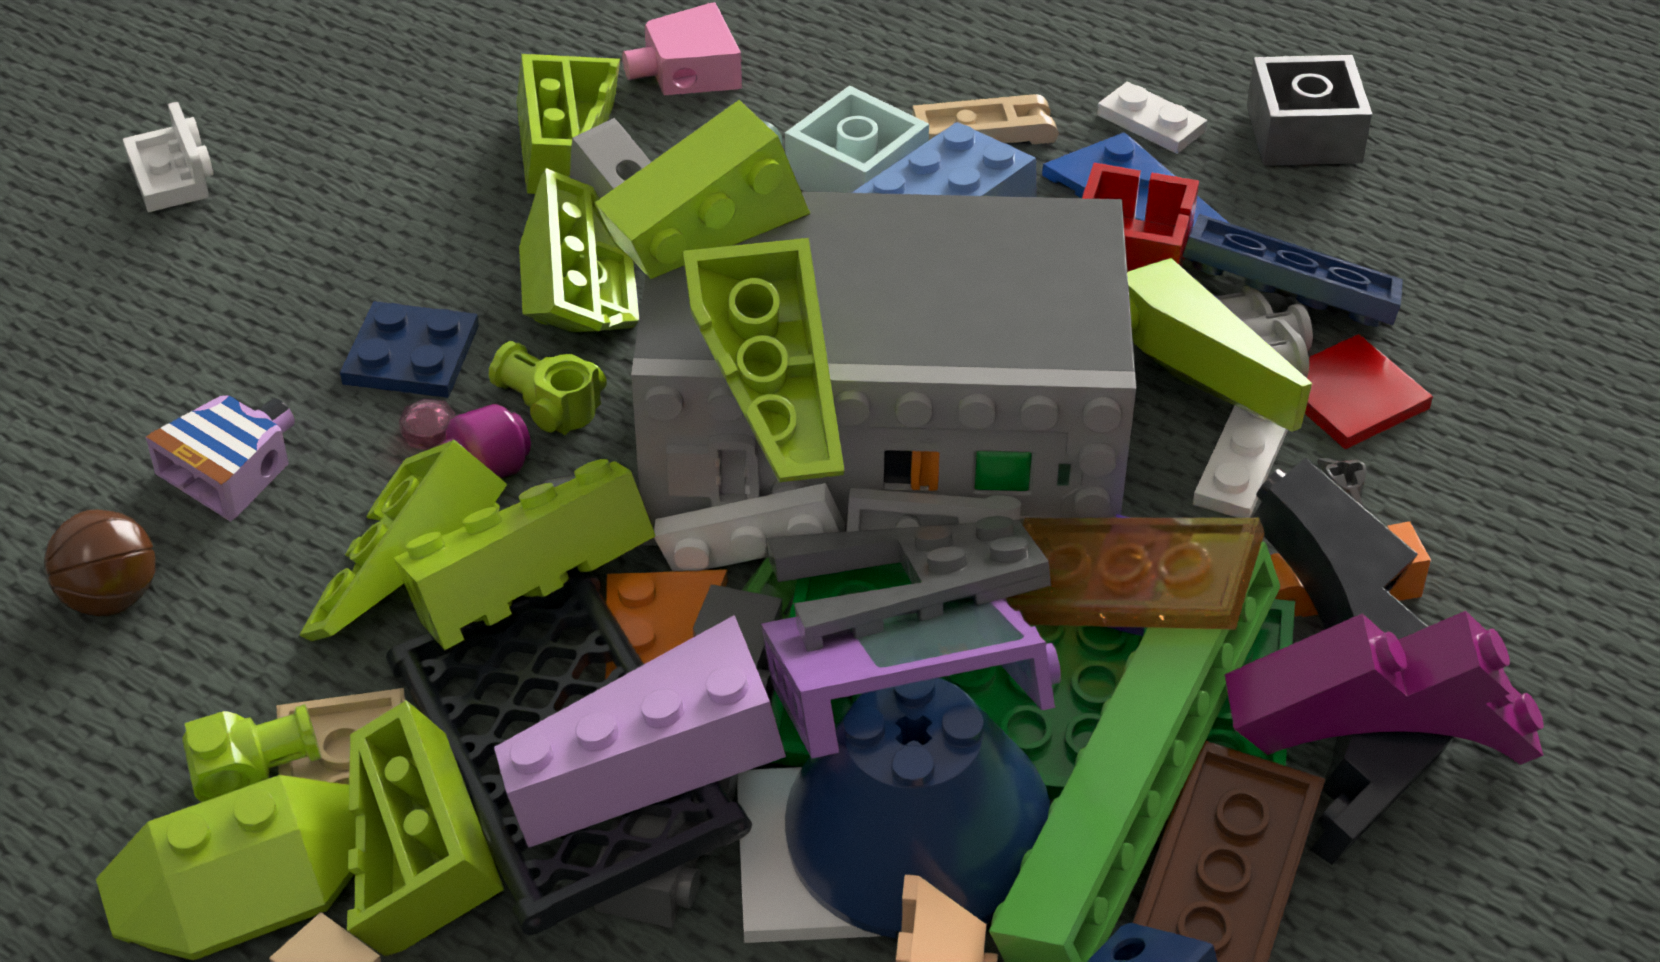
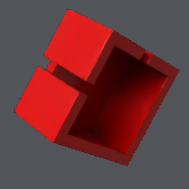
[1082,162,1199,272]

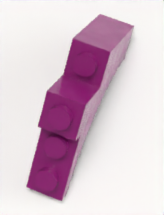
[1224,611,1544,765]

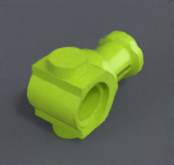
[489,341,607,435]
[182,704,321,802]

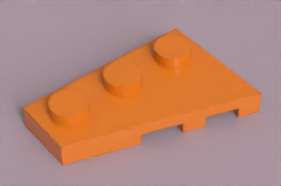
[606,570,728,679]

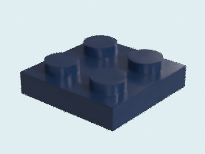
[340,301,479,398]

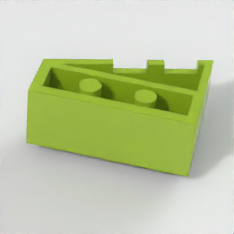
[595,100,810,279]

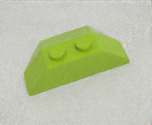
[519,168,639,332]
[96,775,356,961]

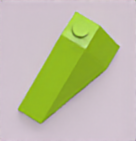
[683,238,844,483]
[299,440,507,641]

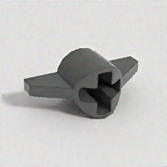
[1317,458,1367,506]

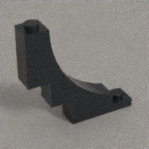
[1249,457,1455,865]

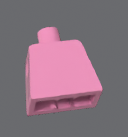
[622,2,742,95]

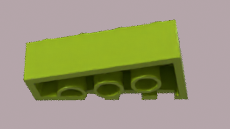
[393,459,656,650]

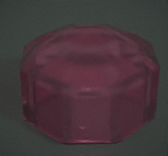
[399,398,456,450]

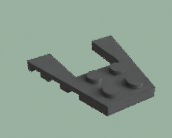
[766,516,1051,652]

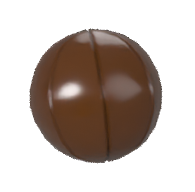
[44,509,155,616]

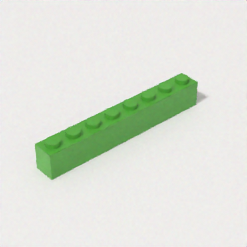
[989,536,1281,962]

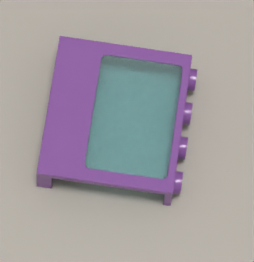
[761,597,1061,758]

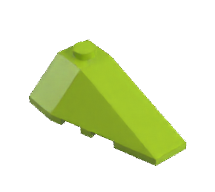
[1127,258,1312,432]

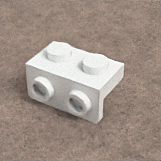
[123,102,213,212]

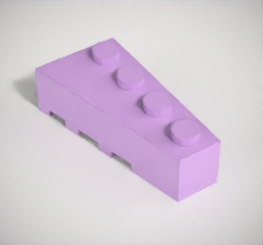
[494,615,786,848]

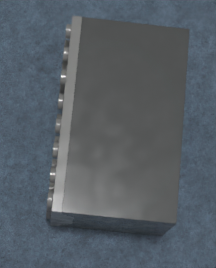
[631,192,1136,562]

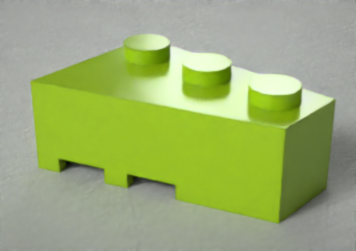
[516,54,620,194]
[347,700,504,956]

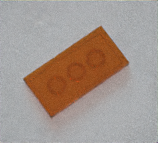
[1006,518,1265,629]

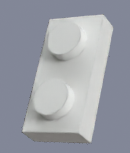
[1097,82,1207,154]

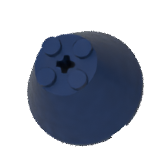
[785,678,1050,938]

